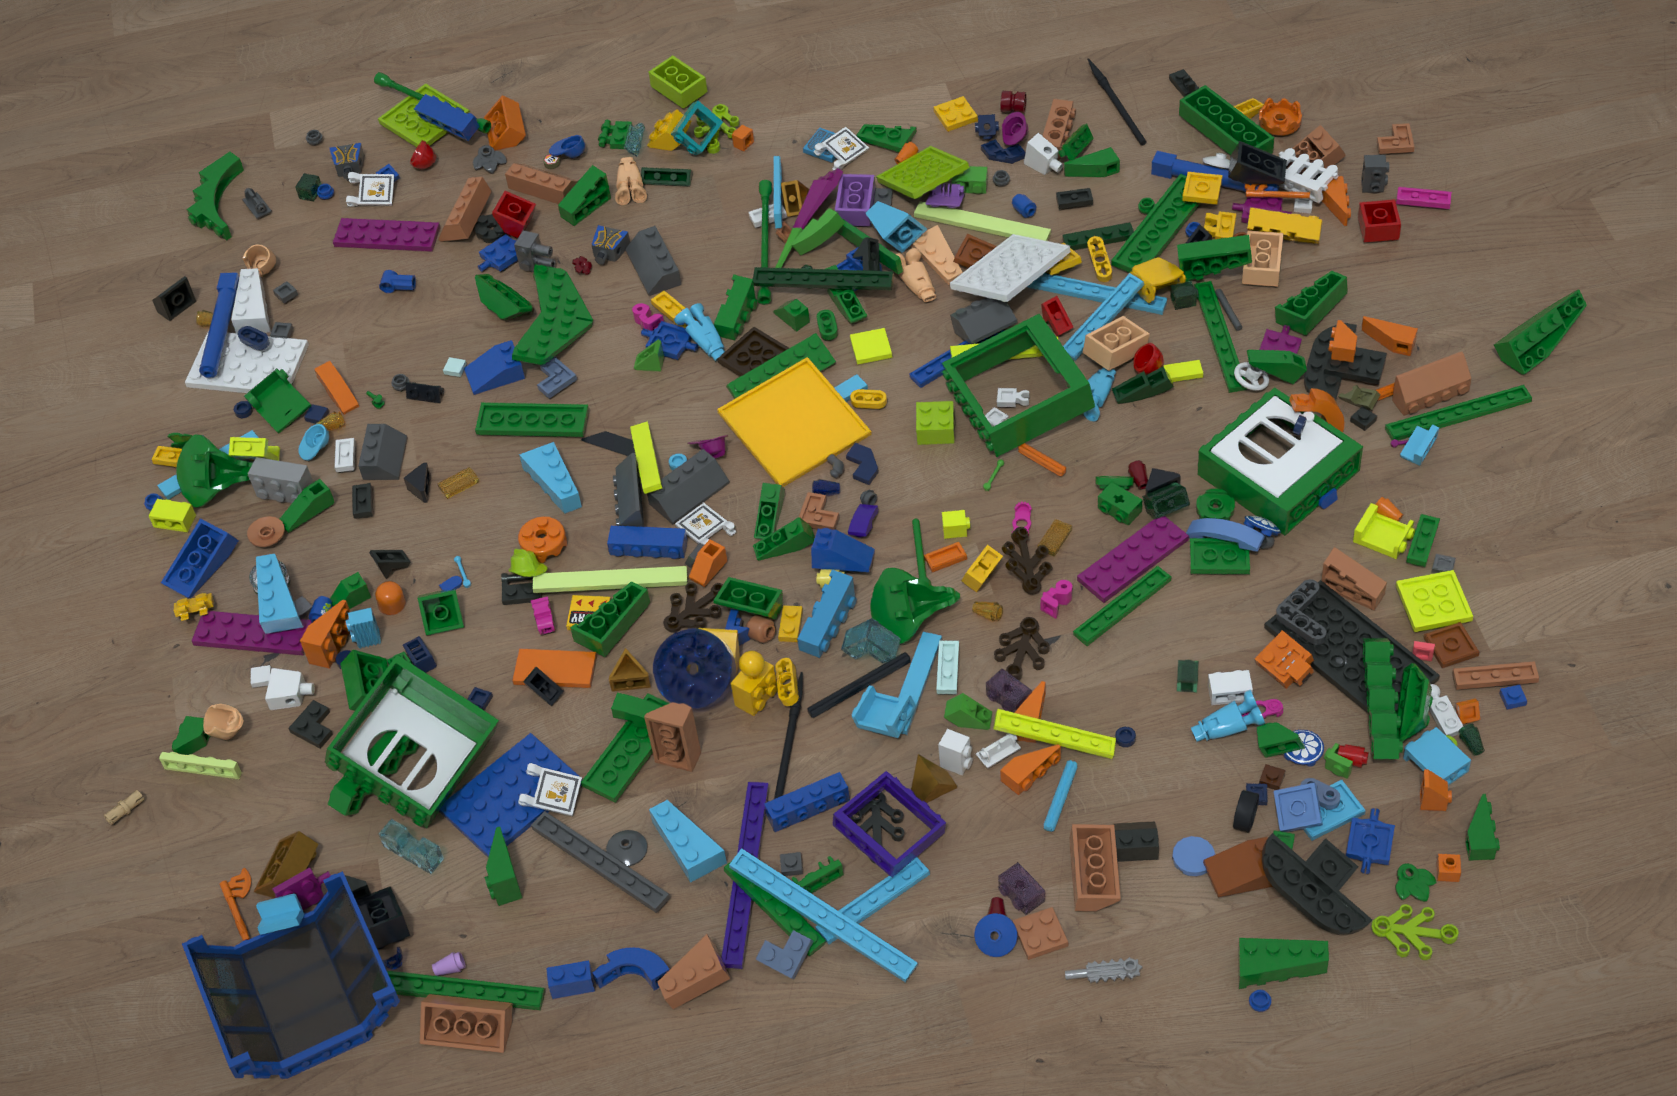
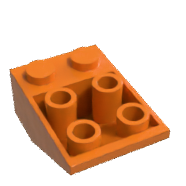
[300,600,350,669]

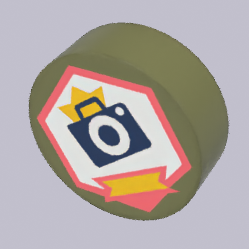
[543,154,560,169]

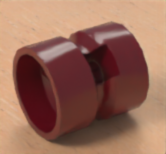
[1000,90,1027,114]

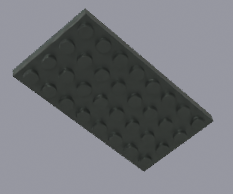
[1264,580,1440,714]

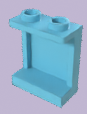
[852,685,916,738]
[1403,727,1471,785]

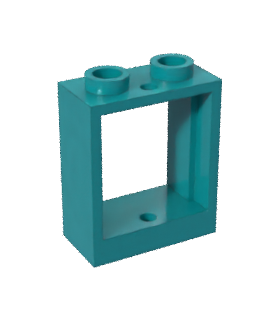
[671,101,723,155]

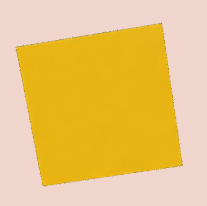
[717,357,872,487]

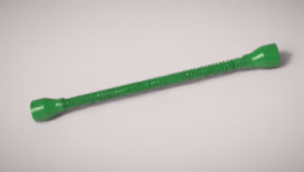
[374,72,491,134]
[757,180,772,305]

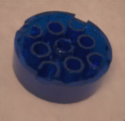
[653,628,736,710]

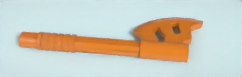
[1245,184,1310,199]
[220,868,251,941]

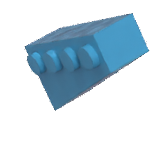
[797,569,857,658]

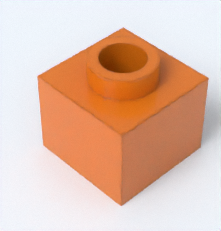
[732,125,754,151]
[1436,854,1461,882]

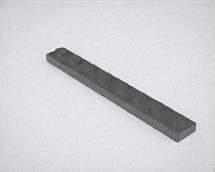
[531,811,670,913]

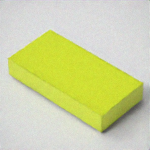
[1163,360,1203,382]

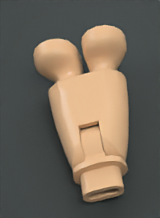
[615,157,647,205]
[896,248,936,302]

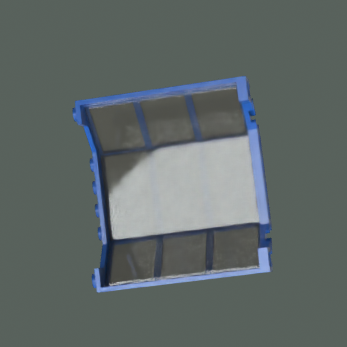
[182,871,400,1079]

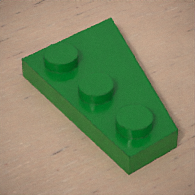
[857,124,917,152]

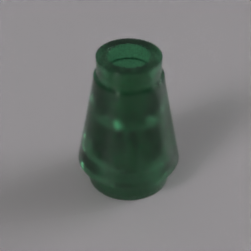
[1458,724,1485,756]

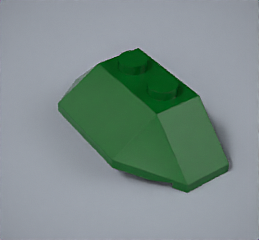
[475,274,533,320]
[1397,663,1433,741]

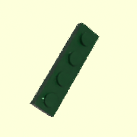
[1062,222,1134,250]

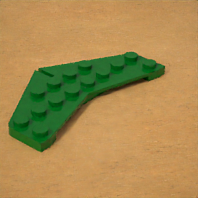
[512,264,593,365]

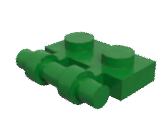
[598,119,633,149]

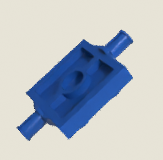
[478,234,518,272]
[641,321,698,360]
[1346,808,1395,874]

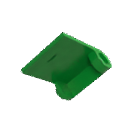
[244,368,311,434]

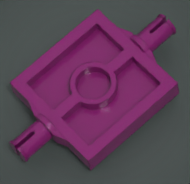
[1232,197,1292,223]
[1259,325,1302,354]
[272,868,331,910]

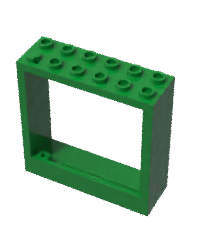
[942,314,1095,457]

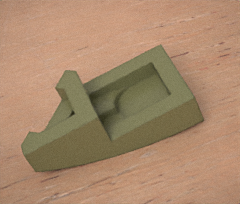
[1338,385,1380,410]

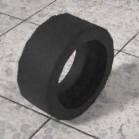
[1233,790,1259,833]

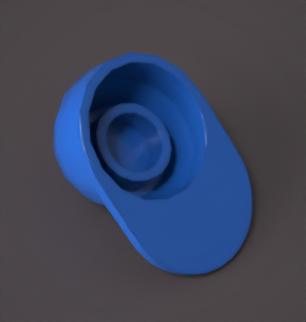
[549,135,586,158]

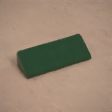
[641,167,693,187]

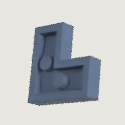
[537,357,577,399]
[756,930,813,979]

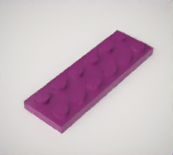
[333,218,440,252]
[1077,514,1189,603]
[192,611,312,656]

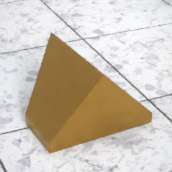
[781,180,809,217]
[609,648,651,692]
[911,754,957,803]

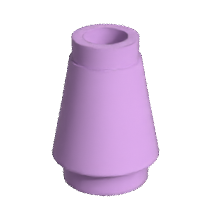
[432,952,466,976]

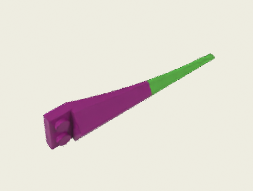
[775,168,843,268]

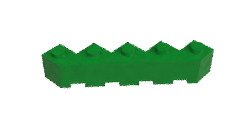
[1363,638,1403,759]
[328,731,419,816]

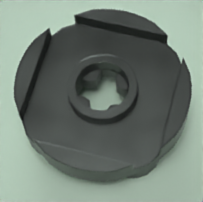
[475,214,508,243]

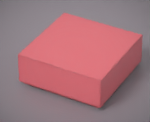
[1412,641,1435,661]

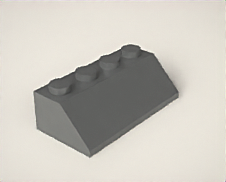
[625,226,681,296]
[647,449,730,525]
[613,453,644,527]

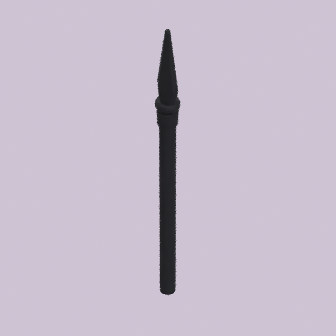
[1087,58,1147,145]
[774,672,803,799]

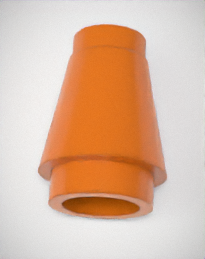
[894,142,919,164]
[1375,497,1403,522]

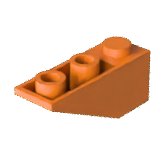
[1322,176,1351,226]
[1361,316,1418,356]
[1000,744,1061,795]

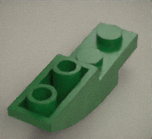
[826,265,867,324]

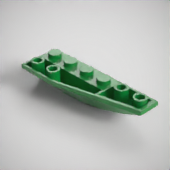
[1494,289,1587,375]

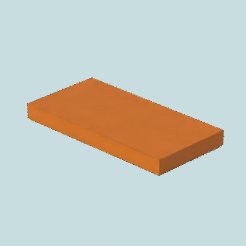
[512,649,597,688]

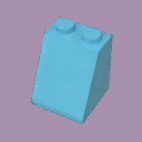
[866,201,927,253]

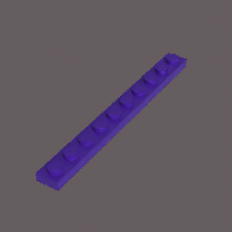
[721,782,769,969]

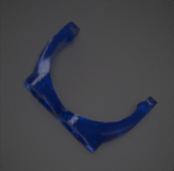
[362,947,403,973]

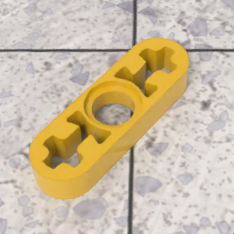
[1087,236,1112,282]
[775,658,799,706]

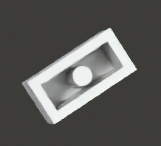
[1208,670,1253,705]
[938,729,973,775]

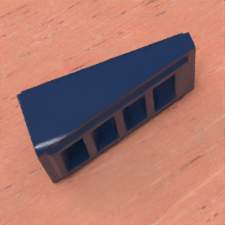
[402,636,437,673]

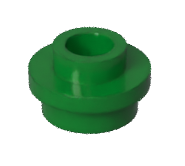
[1138,198,1156,214]

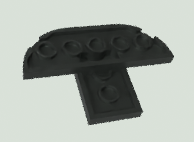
[1304,323,1387,400]
[1262,833,1372,935]

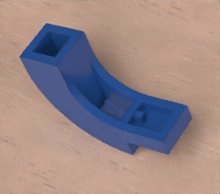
[592,947,670,991]

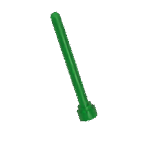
[912,518,931,585]

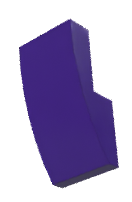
[848,504,878,537]

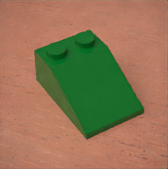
[484,826,522,906]

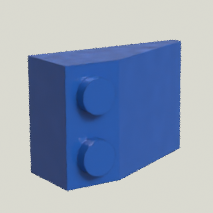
[464,340,525,395]
[811,528,875,572]

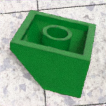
[417,589,464,635]

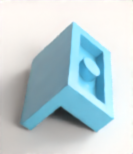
[1400,425,1439,466]
[256,894,304,935]

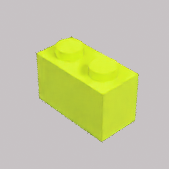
[149,499,196,532]

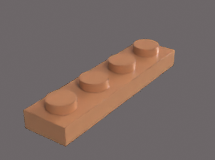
[1452,661,1539,690]

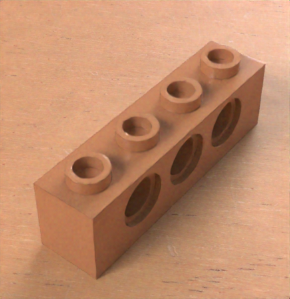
[1043,99,1076,160]

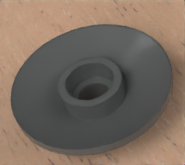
[606,830,648,867]

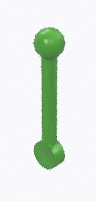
[983,459,1004,491]

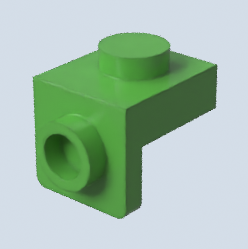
[1324,743,1353,779]

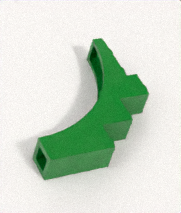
[187,151,244,241]

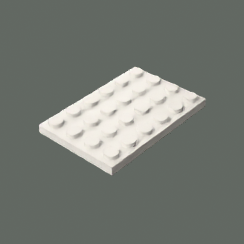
[950,234,1071,302]
[185,331,309,393]

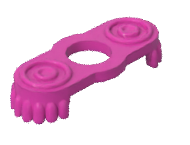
[1012,502,1032,536]
[1242,699,1284,718]

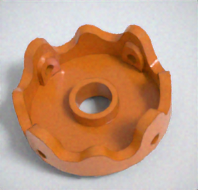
[1259,98,1302,136]
[518,516,567,563]

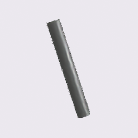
[1215,289,1242,331]

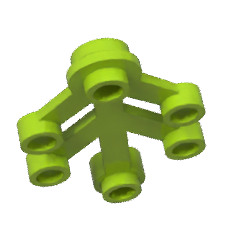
[694,104,739,154]
[1371,904,1459,960]

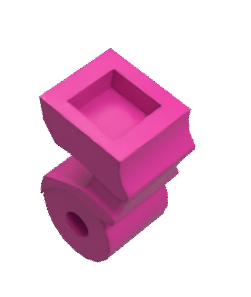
[632,303,664,331]
[1040,580,1073,619]
[531,596,555,635]

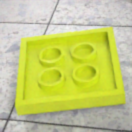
[1396,570,1473,632]

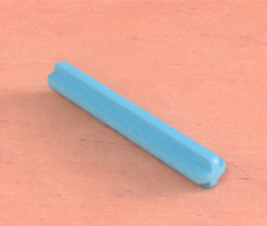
[1044,760,1077,832]

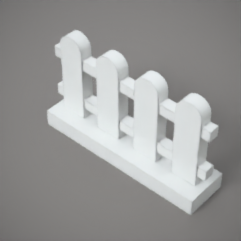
[1277,148,1338,203]

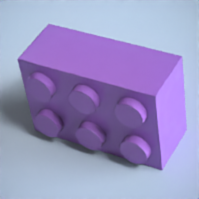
[835,174,876,226]

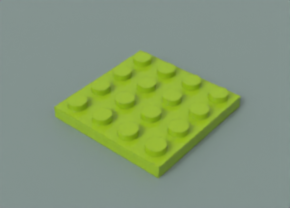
[378,83,470,147]
[876,146,970,199]

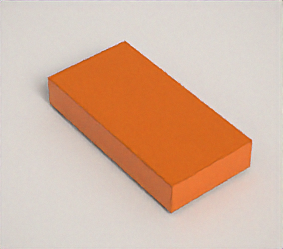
[924,542,967,573]

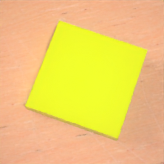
[850,328,892,365]

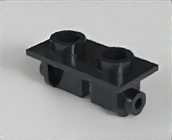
[405,382,444,403]

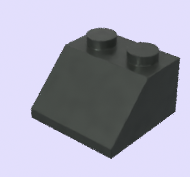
[152,276,197,321]
[1113,821,1159,862]

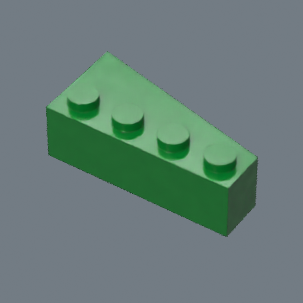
[1177,235,1252,284]

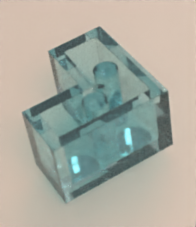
[841,618,901,664]

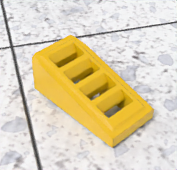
[1234,98,1264,119]

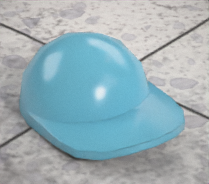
[299,424,330,461]

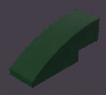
[1112,366,1174,404]

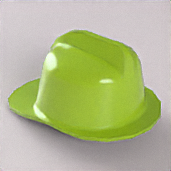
[508,549,547,577]

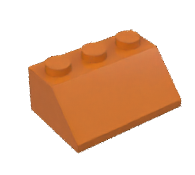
[484,95,526,151]

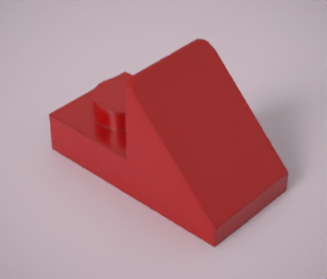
[1041,296,1074,336]

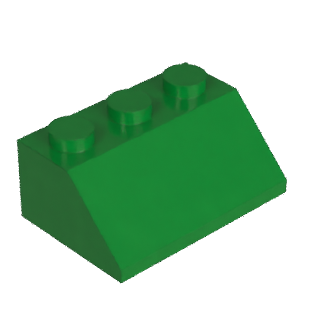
[713,577,783,620]
[340,650,390,712]

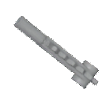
[1065,957,1143,983]

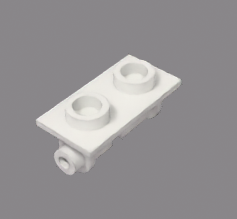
[976,733,1021,769]

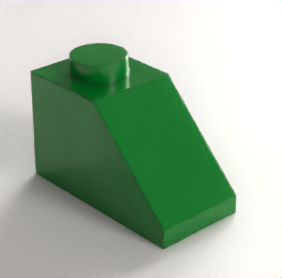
[773,299,810,332]
[330,572,371,609]
[1257,722,1305,758]

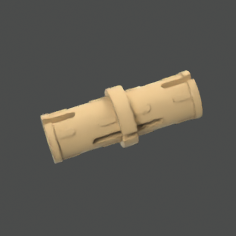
[104,790,145,825]

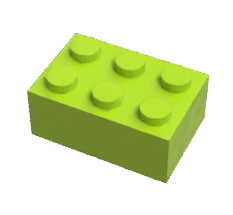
[648,55,708,109]

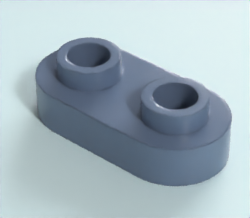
[1301,778,1340,810]

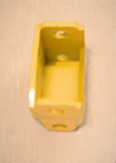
[1130,257,1186,303]

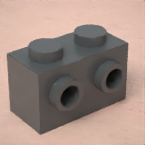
[1361,155,1389,193]

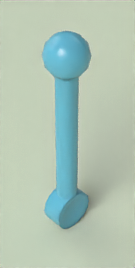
[454,556,471,588]

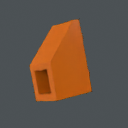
[1328,320,1358,362]
[689,539,727,587]

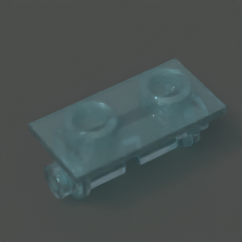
[624,123,645,157]

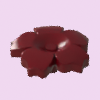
[572,256,592,275]

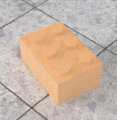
[1242,231,1283,287]
[1083,316,1150,371]

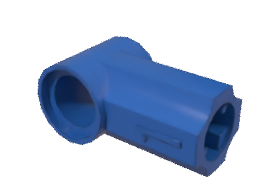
[379,270,416,293]

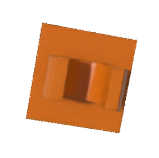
[1456,698,1480,724]

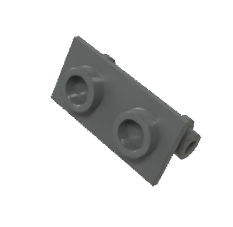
[242,188,272,219]

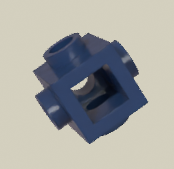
[975,114,999,139]

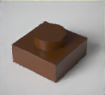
[1259,764,1286,790]

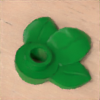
[167,433,192,449]
[1396,863,1437,902]

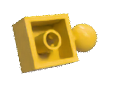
[731,651,777,716]

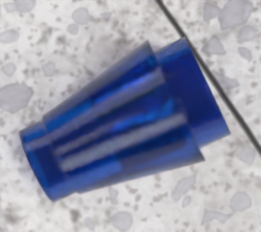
[812,479,840,496]

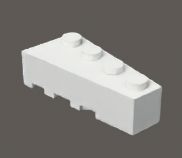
[231,268,271,333]

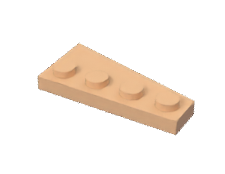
[910,225,963,285]

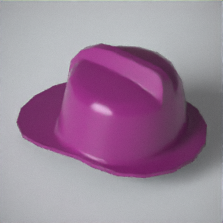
[1002,112,1029,145]
[687,435,728,458]

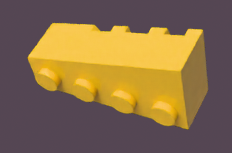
[1247,207,1322,244]

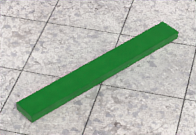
[1194,281,1247,393]
[1385,385,1532,441]
[374,971,546,1011]

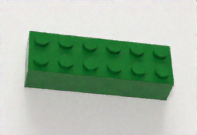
[1179,85,1274,155]

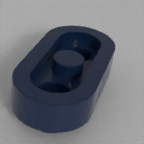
[237,326,270,350]

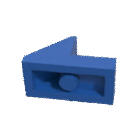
[725,609,750,646]

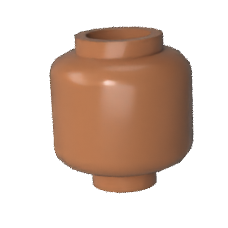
[746,615,775,643]

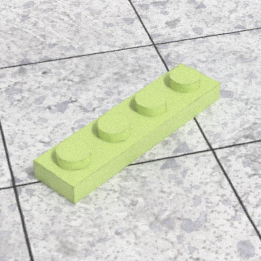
[159,752,242,779]

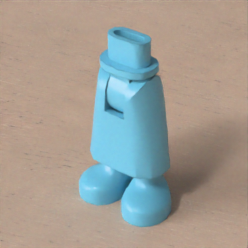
[674,303,725,362]
[1084,367,1116,422]
[1191,690,1265,742]

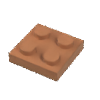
[1012,907,1068,960]

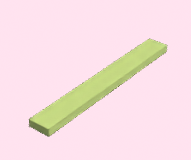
[914,201,1051,241]
[533,566,687,593]

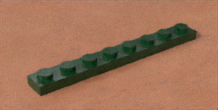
[753,267,894,290]

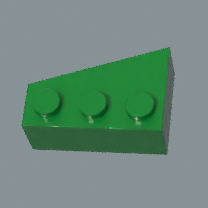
[714,274,757,341]

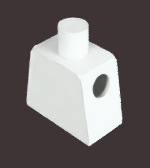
[1024,133,1063,175]
[265,668,315,710]

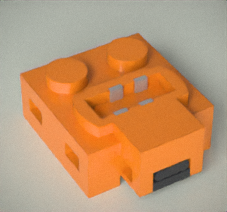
[1255,630,1314,689]

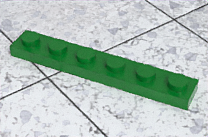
[724,861,826,957]

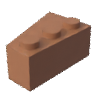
[1321,547,1387,611]
[657,934,730,1009]

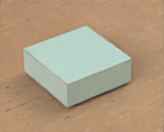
[443,357,467,377]

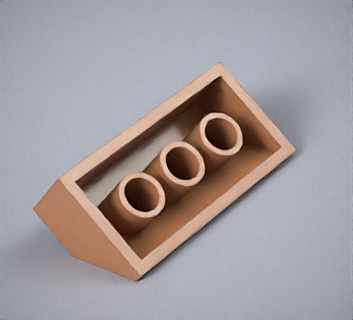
[505,163,578,204]
[439,177,492,241]
[1392,351,1471,416]
[644,702,701,772]
[1069,824,1121,911]
[420,994,513,1053]

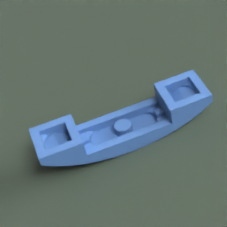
[1186,518,1265,552]

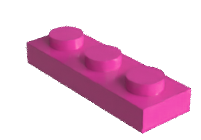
[1396,187,1452,209]

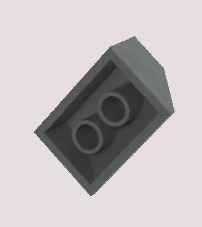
[950,297,1018,344]
[358,424,408,480]

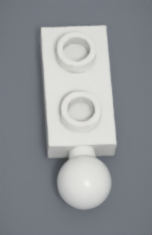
[1429,684,1465,737]

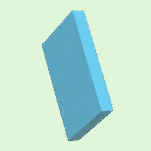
[1303,780,1366,841]

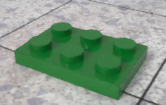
[1190,538,1250,574]

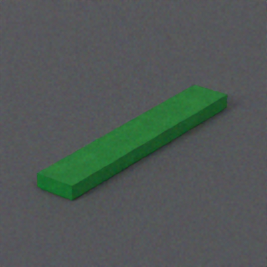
[837,219,903,274]
[1073,566,1172,646]

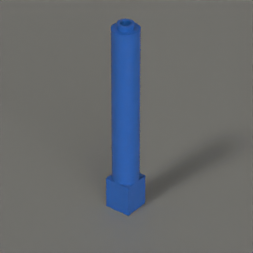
[1151,151,1279,192]
[199,273,239,378]

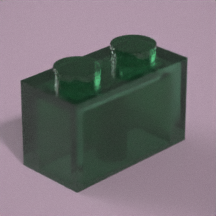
[1142,482,1190,519]

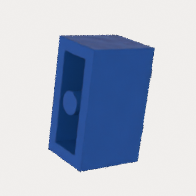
[546,960,595,999]

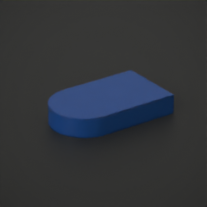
[1319,488,1338,509]
[439,576,462,591]

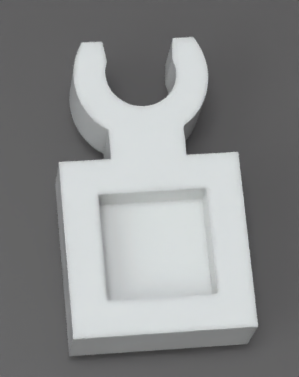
[997,388,1030,407]

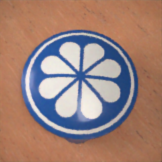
[1244,516,1281,536]
[1284,730,1324,766]

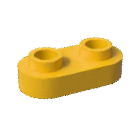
[850,389,887,409]

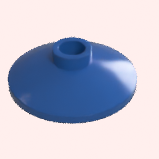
[974,913,1018,957]

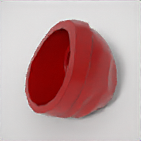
[410,140,437,169]
[1133,343,1164,375]

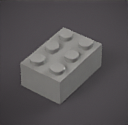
[248,457,314,503]

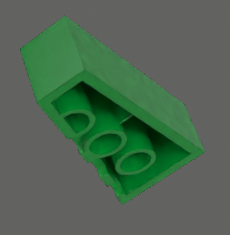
[1275,271,1348,335]
[570,582,650,657]
[1238,938,1329,989]

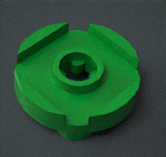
[1196,489,1235,521]

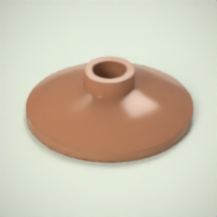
[247,516,285,547]

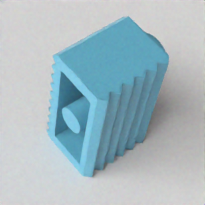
[346,608,381,649]

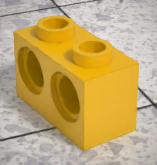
[961,544,1003,592]

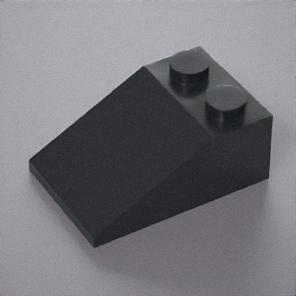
[1228,141,1287,184]
[355,886,410,951]

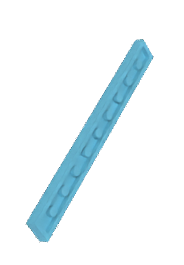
[729,848,918,983]

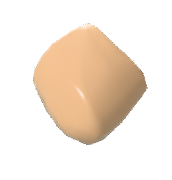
[242,245,276,277]
[203,703,244,740]

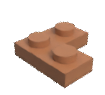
[1377,123,1414,154]
[799,492,839,530]

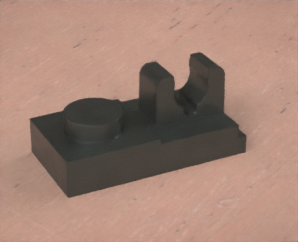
[1169,69,1199,97]

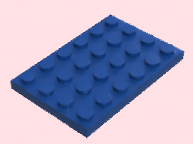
[439,733,583,857]

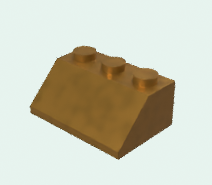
[254,831,318,898]

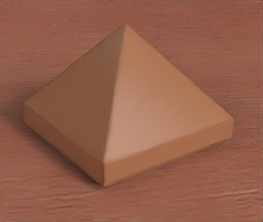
[776,221,792,244]

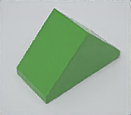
[634,339,664,371]

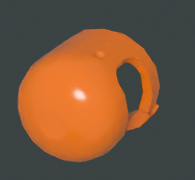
[375,581,406,615]

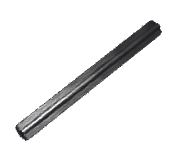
[807,652,911,718]

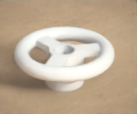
[1234,362,1269,391]

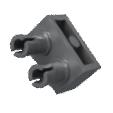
[514,230,556,272]

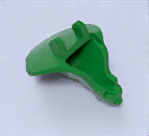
[176,434,253,508]
[870,567,960,644]

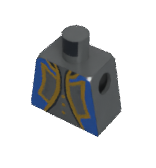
[330,143,365,180]
[592,225,630,265]

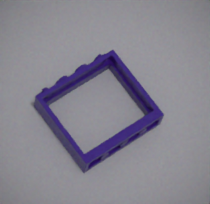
[832,771,946,878]

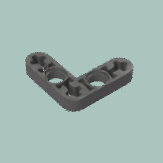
[1276,579,1326,645]

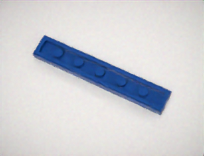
[909,330,1005,388]

